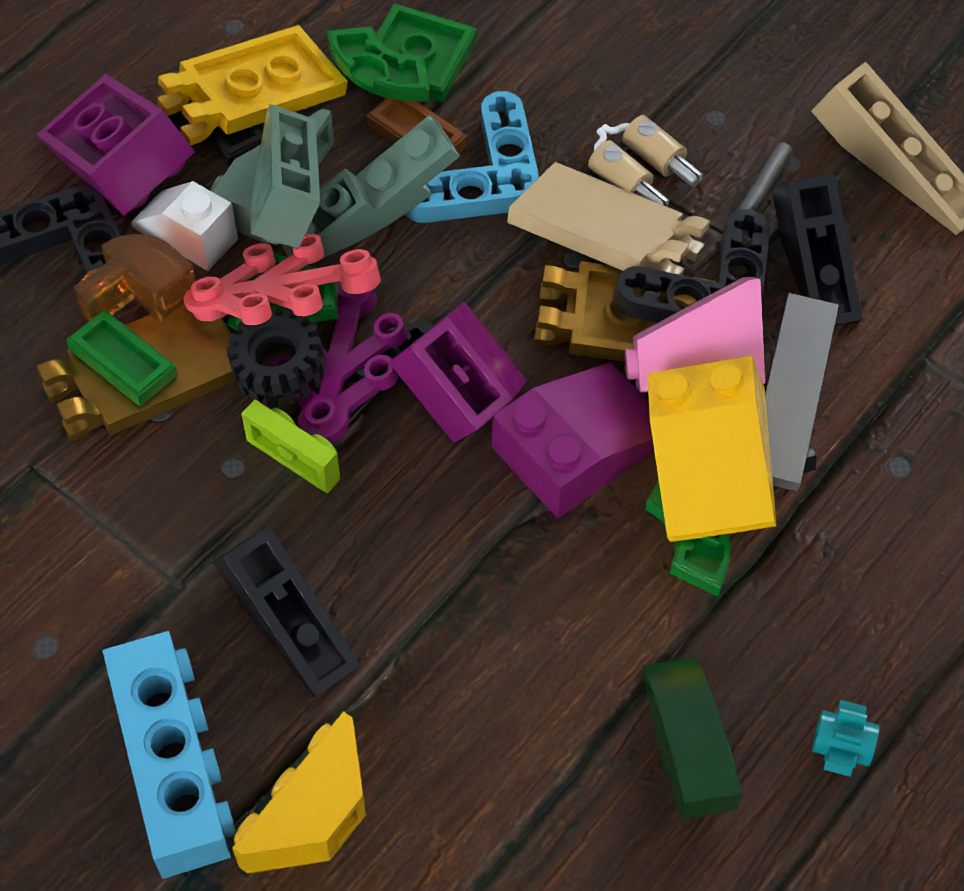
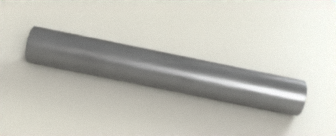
[716,142,793,251]

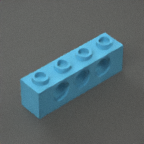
[102,631,236,879]

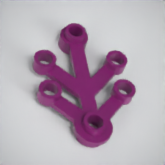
[268,281,408,444]

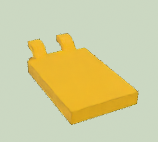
[157,25,348,146]

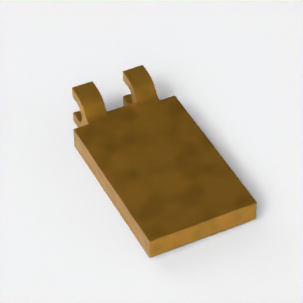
[534,261,715,362]
[37,301,236,442]

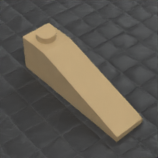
[811,62,964,235]

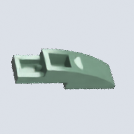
[281,115,460,258]

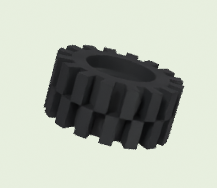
[227,307,326,407]

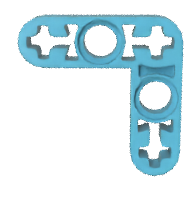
[405,91,539,223]

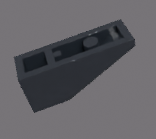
[772,174,863,325]
[212,526,361,697]

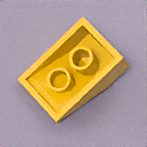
[648,355,777,542]

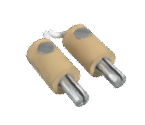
[588,115,703,207]

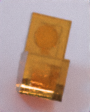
[74,234,196,322]

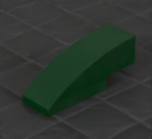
[641,657,742,819]

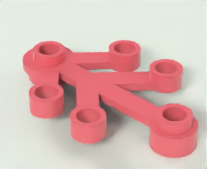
[183,234,381,325]

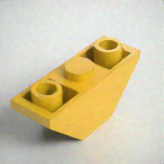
[232,711,366,874]

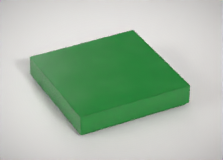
[376,3,477,103]

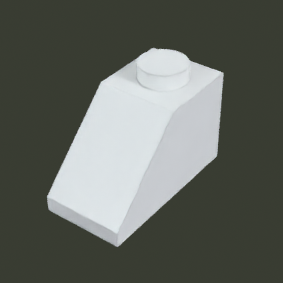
[131,181,238,271]

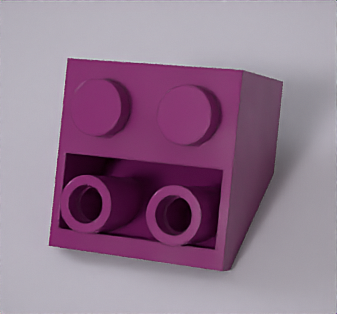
[389,301,527,443]

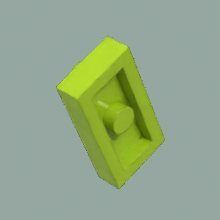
[241,400,340,494]

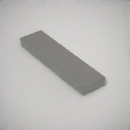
[765,293,839,492]

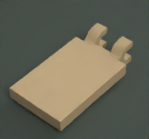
[507,162,710,275]

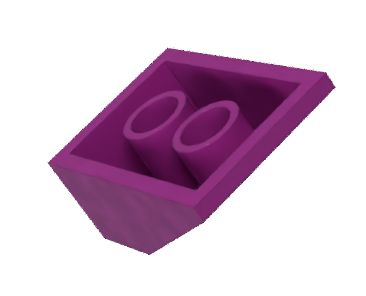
[36,73,195,216]
[492,362,654,519]

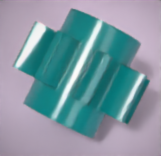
[812,700,879,777]

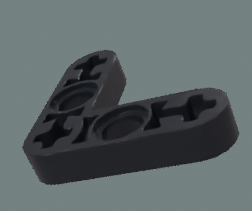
[0,185,139,306]
[613,209,770,323]

